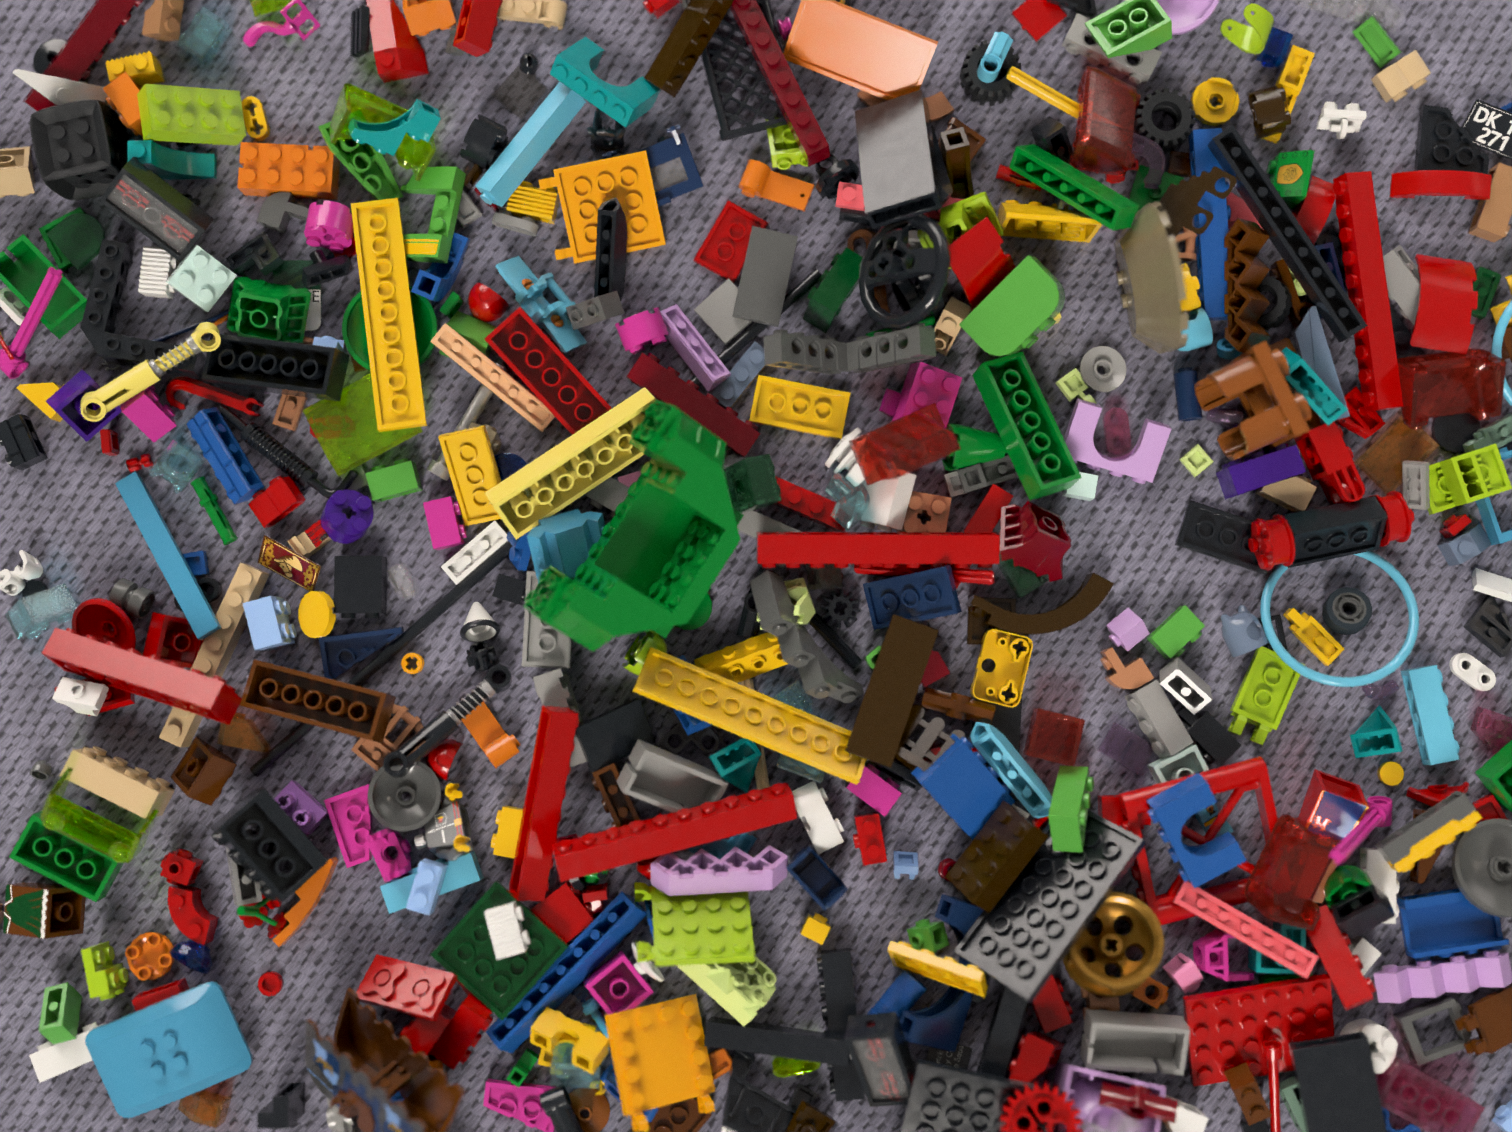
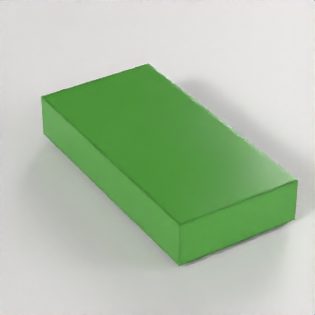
[1352,16,1401,69]

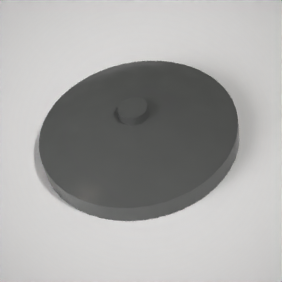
[1451,819,1512,918]

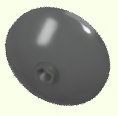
[368,759,441,831]

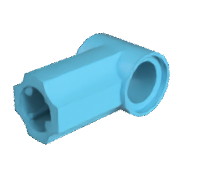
[977,32,1013,83]

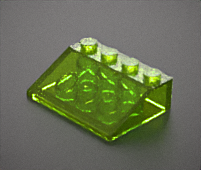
[302,373,423,476]

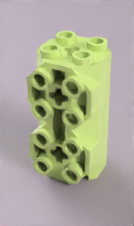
[676,957,777,1026]

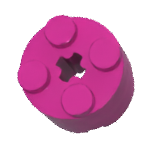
[304,201,354,254]
[615,307,669,355]

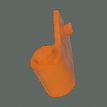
[739,159,814,212]
[461,701,521,769]

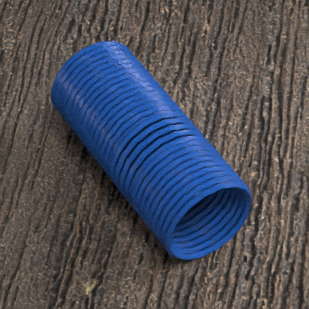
[867,969,927,1022]

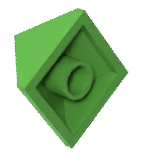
[439,311,497,357]

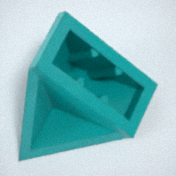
[1350,705,1403,758]
[709,738,762,793]

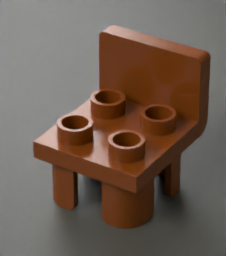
[1194,338,1325,461]

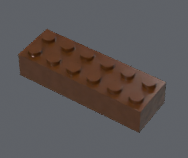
[239,659,396,743]

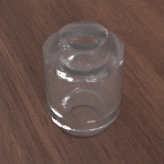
[387,563,419,600]

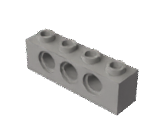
[1062,13,1162,84]

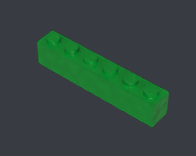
[1009,144,1139,230]

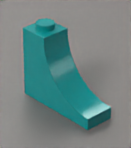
[128,140,217,180]
[1281,347,1348,426]

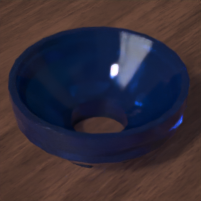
[169,940,213,974]

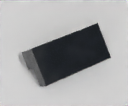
[257,1083,304,1129]

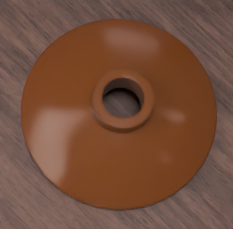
[569,1087,610,1132]

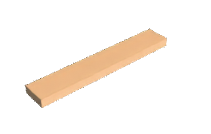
[430,323,555,432]

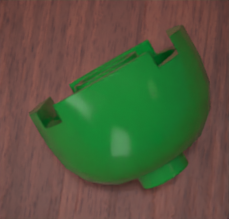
[1324,865,1373,908]

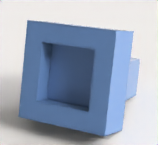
[893,851,919,880]

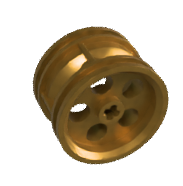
[1063,892,1164,997]

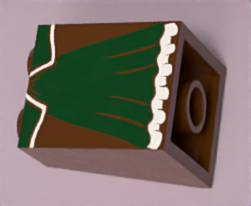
[3,883,86,939]

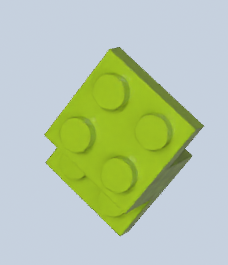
[917,191,1003,269]
[1427,443,1512,515]

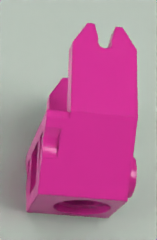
[366,827,412,882]
[1193,929,1254,982]

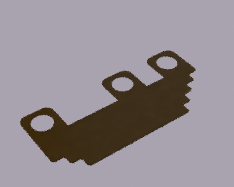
[1158,166,1237,238]

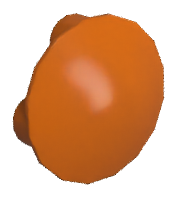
[125,932,175,981]

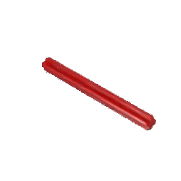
[854,564,995,585]

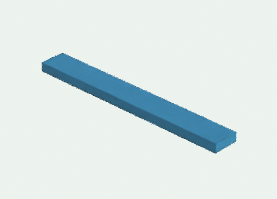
[115,471,222,640]

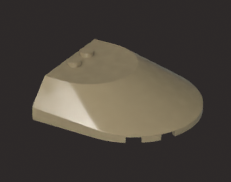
[1114,202,1188,354]

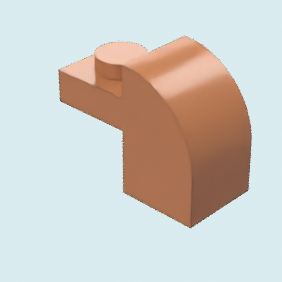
[1100,647,1154,689]

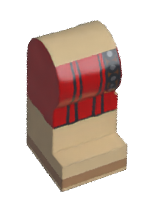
[287,520,331,558]

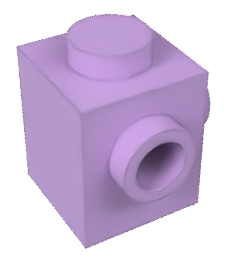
[1106,608,1150,652]

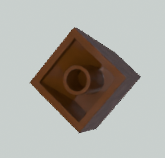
[171,737,237,806]

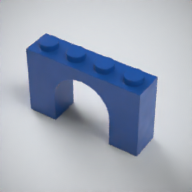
[1146,773,1247,888]

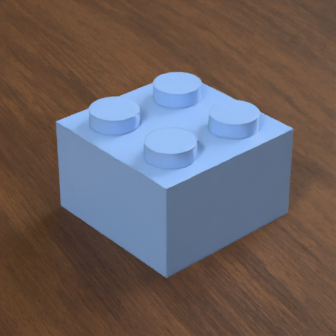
[243,596,297,651]

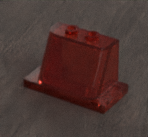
[849,403,961,485]

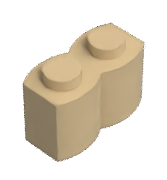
[1371,50,1431,103]

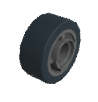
[1322,587,1372,635]

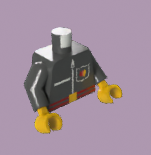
[414,783,474,861]

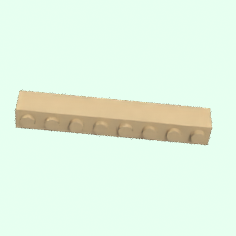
[159,563,269,748]

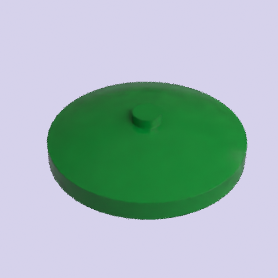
[342,286,438,372]

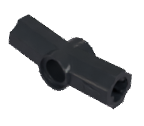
[736,566,779,638]

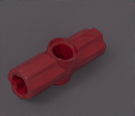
[1099,1082,1178,1123]

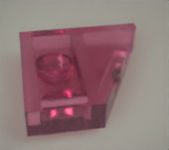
[1470,707,1512,755]

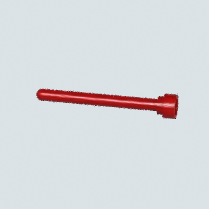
[1262,1040,1283,1132]

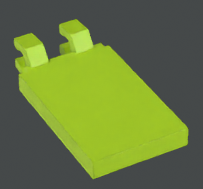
[1228,646,1305,745]

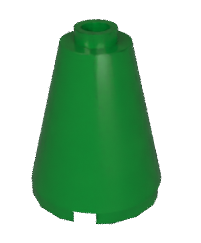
[940,423,1008,471]

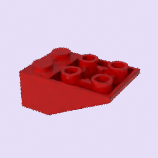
[1009,1031,1065,1084]

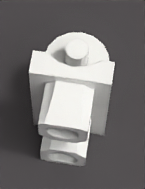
[1317,102,1367,139]

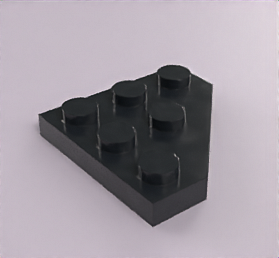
[1414,105,1489,174]

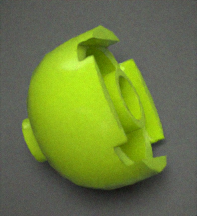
[622,630,667,676]

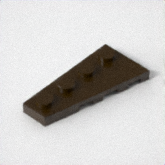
[786,1100,836,1132]

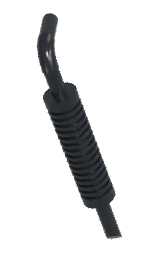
[220,404,359,499]

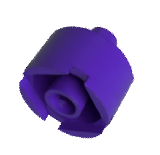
[321,490,374,544]

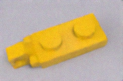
[1283,608,1345,666]

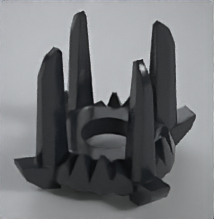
[587,108,628,153]

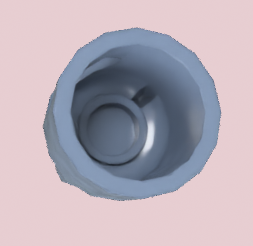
[1221,605,1269,657]

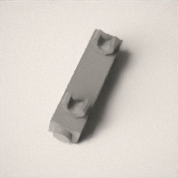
[731,501,801,569]

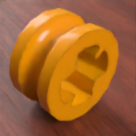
[401,653,424,674]

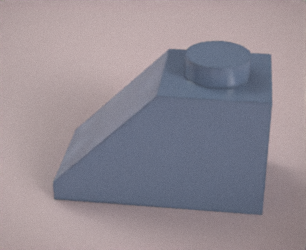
[1438,523,1491,566]

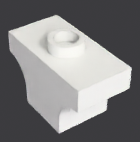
[53,677,109,716]

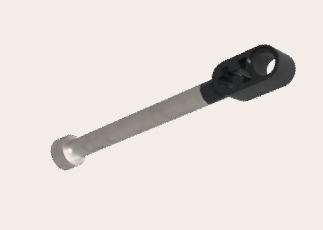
[427,356,509,481]

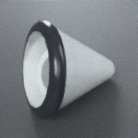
[460,602,500,642]

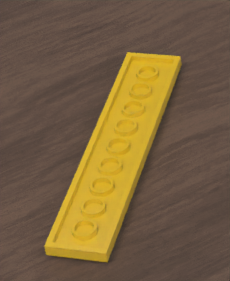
[351,198,427,432]
[633,647,866,785]

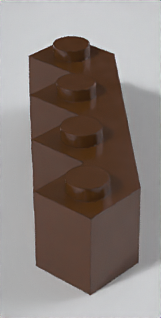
[1224,218,1271,353]

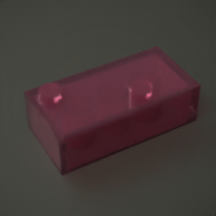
[1375,1056,1485,1132]

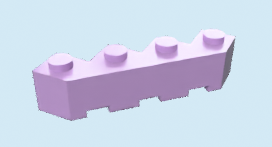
[651,845,788,896]
[1373,950,1512,1003]

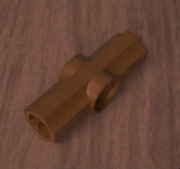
[921,687,996,725]

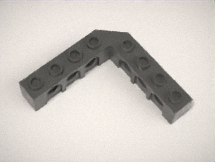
[764,323,936,374]

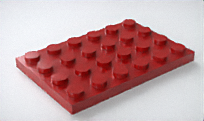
[1183,973,1334,1087]

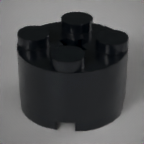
[460,114,509,170]

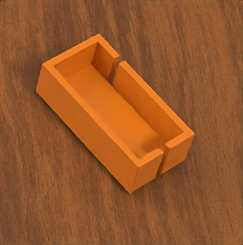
[237,142,340,200]

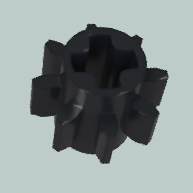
[466,642,496,671]

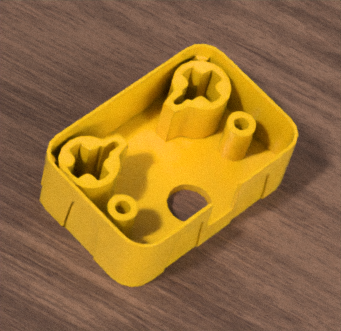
[970,629,1033,707]

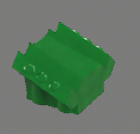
[226,277,311,343]

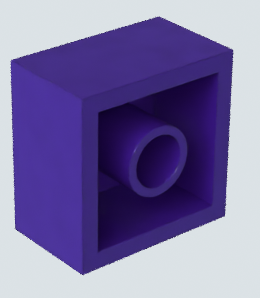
[46,370,122,442]

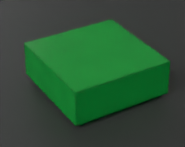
[439,292,464,319]

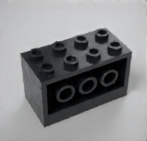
[210,788,328,902]

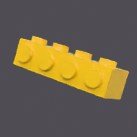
[694,632,789,683]

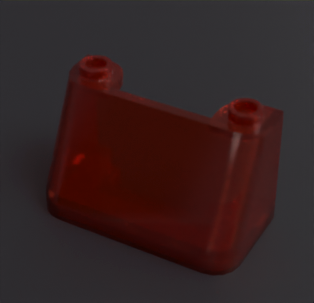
[1069,66,1141,177]
[1397,348,1506,430]
[1244,814,1352,931]

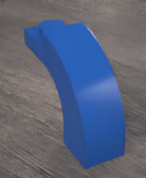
[411,232,470,302]

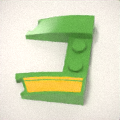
[400,166,466,264]

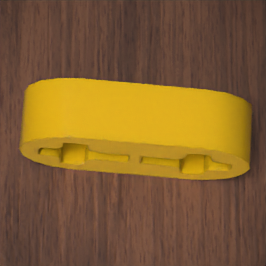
[241,96,270,141]

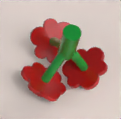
[237,886,287,938]

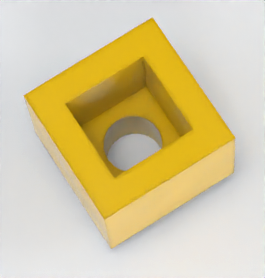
[800,913,831,945]

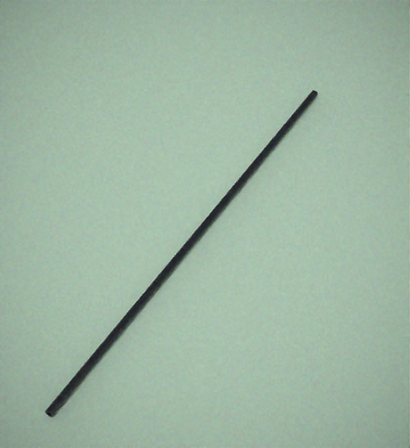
[250,269,822,777]

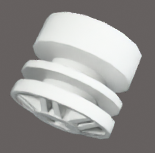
[825,427,888,491]

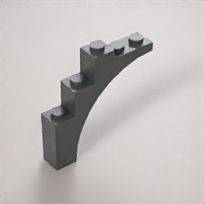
[750,570,864,704]

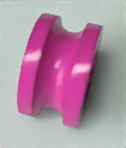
[777,17,792,40]

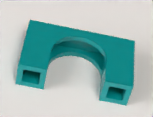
[550,37,661,128]

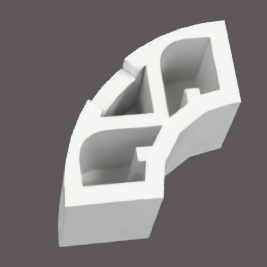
[792,781,844,854]

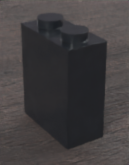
[334,556,387,618]

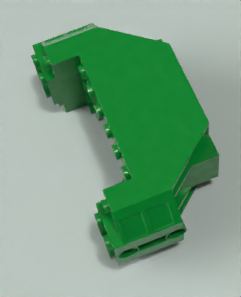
[523,400,744,651]

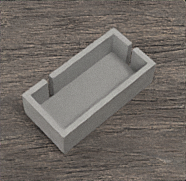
[616,739,728,812]
[1080,1009,1190,1075]

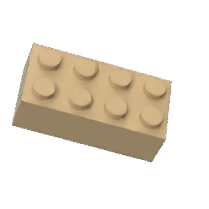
[60,746,175,819]

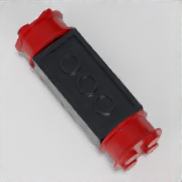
[1248,491,1415,570]

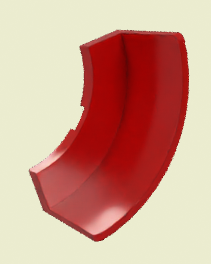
[949,217,1015,312]
[1410,254,1478,354]

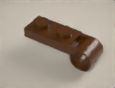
[1269,259,1314,327]

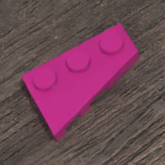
[324,784,372,868]
[483,1079,556,1132]

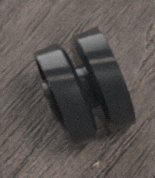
[890,274,945,323]

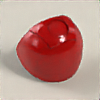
[468,282,509,322]
[427,739,463,781]

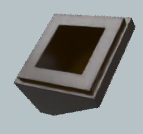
[463,162,483,190]

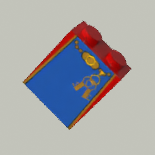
[1295,769,1369,851]

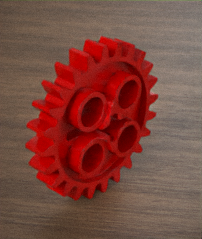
[1000,1082,1083,1132]

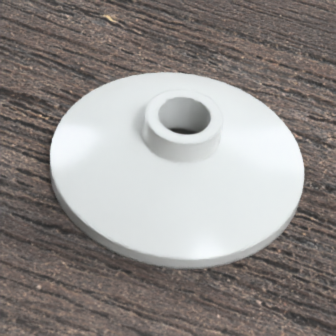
[631,942,664,982]

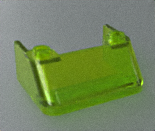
[329,83,436,182]
[41,767,159,863]

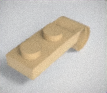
[497,0,568,30]

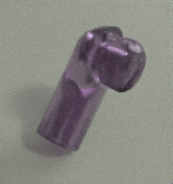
[1362,680,1399,701]

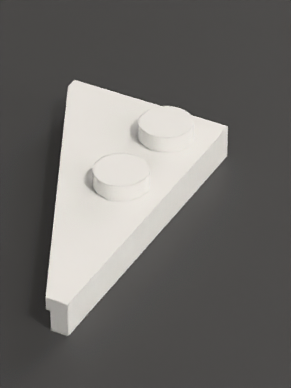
[13,69,108,105]

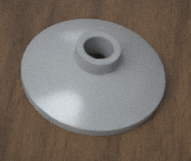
[1080,346,1126,392]

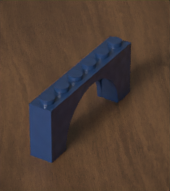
[900,894,984,1052]

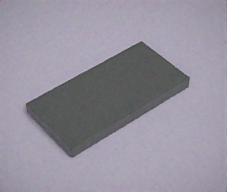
[732,226,798,327]

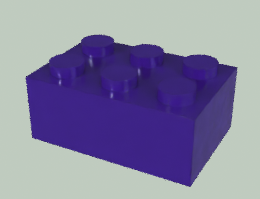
[1216,443,1306,499]

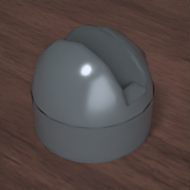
[30,760,52,781]

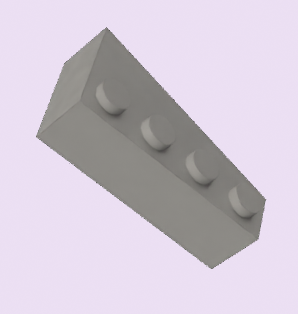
[533,668,587,767]

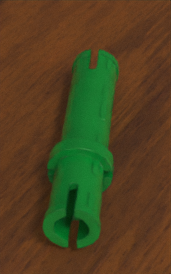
[190,476,238,545]

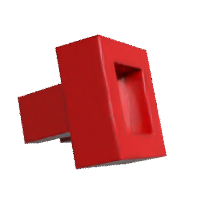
[582,883,609,913]

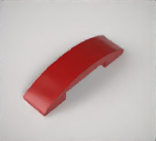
[1390,170,1492,200]

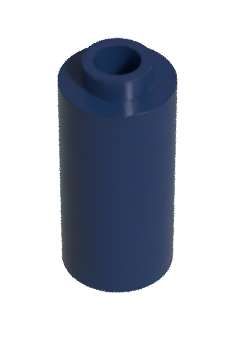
[1173,367,1203,422]

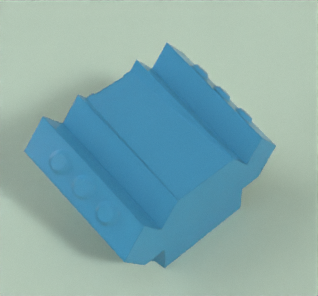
[527,509,605,583]

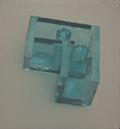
[5,583,77,640]

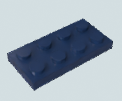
[863,565,962,630]

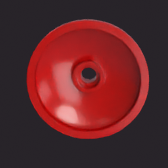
[72,598,136,651]

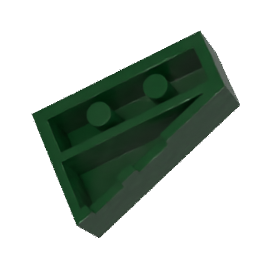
[803,247,863,334]

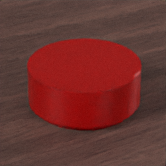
[258,971,284,996]

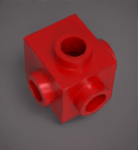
[160,849,203,886]

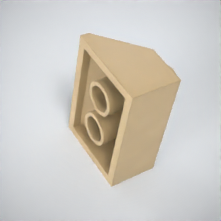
[0,147,35,198]

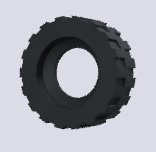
[1257,275,1292,330]

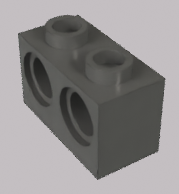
[566,291,624,330]

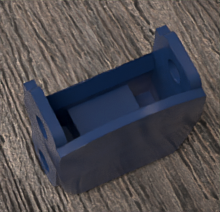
[786,845,848,911]

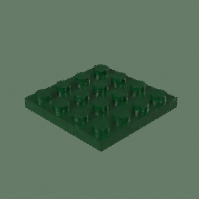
[431,880,569,1021]

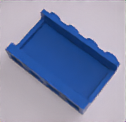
[911,733,1015,840]
[1396,888,1509,961]

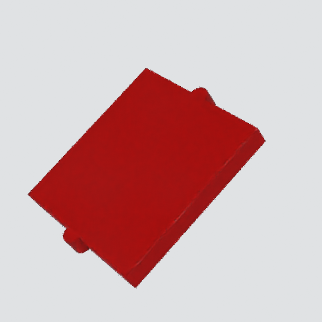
[1011,0,1067,42]

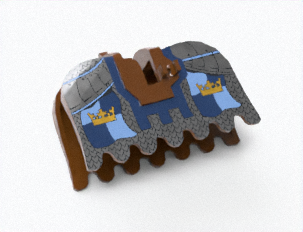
[305,988,466,1132]

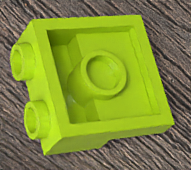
[765,117,808,170]
[81,941,129,1001]

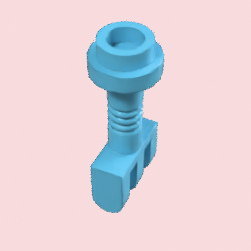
[582,997,610,1050]

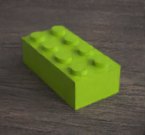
[137,83,246,145]

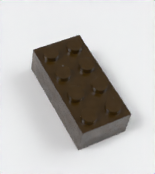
[945,800,1048,913]

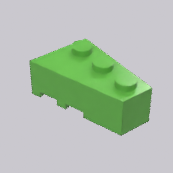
[1048,765,1094,853]

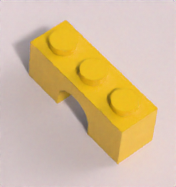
[530,1007,609,1075]

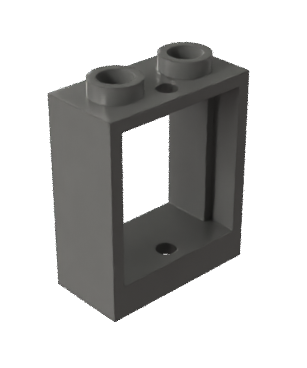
[1393,995,1472,1066]

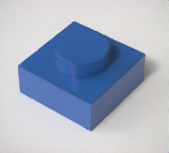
[182,550,209,577]

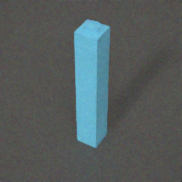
[475,81,586,207]

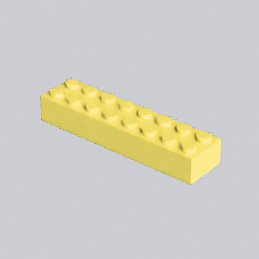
[485,387,656,540]

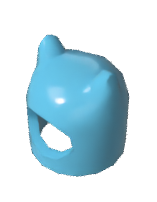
[1177,308,1213,351]

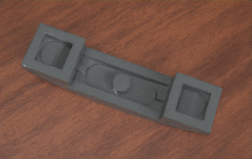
[957,455,1019,494]

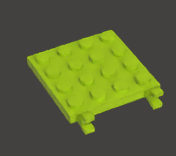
[634,882,755,966]

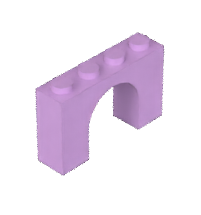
[1064,398,1171,484]

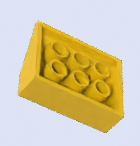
[998,200,1103,243]

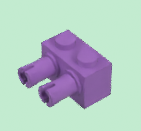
[274,781,329,835]

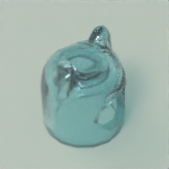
[149,439,206,494]

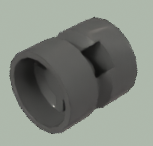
[108,578,156,619]

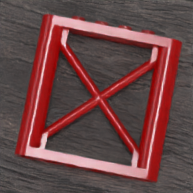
[1119,756,1291,926]

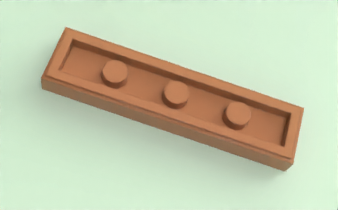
[272,336,314,432]

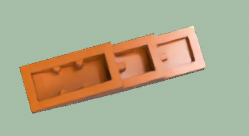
[273,856,338,947]

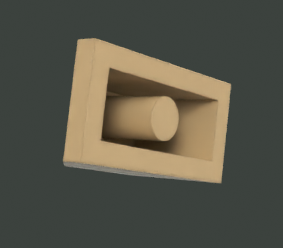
[1256,476,1317,512]

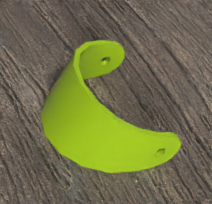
[1220,3,1274,54]

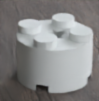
[1340,1018,1398,1074]

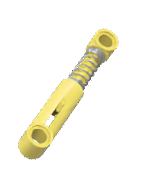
[81,322,221,422]

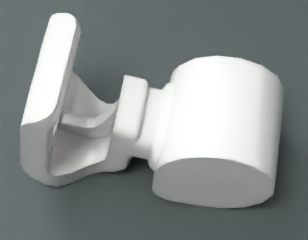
[0,550,43,596]

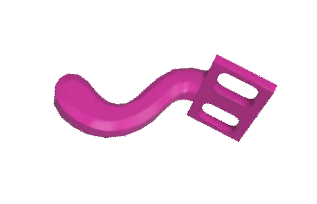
[243,0,321,47]

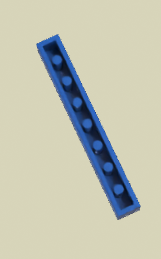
[1188,128,1231,321]
[486,891,647,1054]

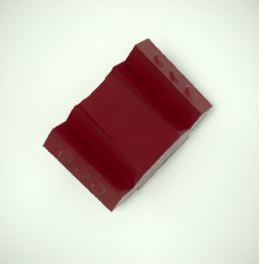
[1000,501,1072,582]

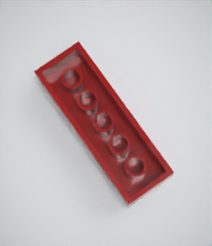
[484,307,612,435]

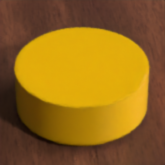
[1377,761,1404,786]

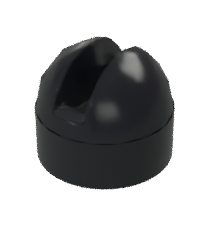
[519,53,538,74]

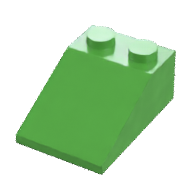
[1085,0,1172,58]

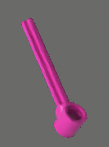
[0,267,63,379]
[1330,796,1392,864]

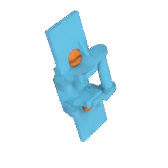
[495,256,587,354]

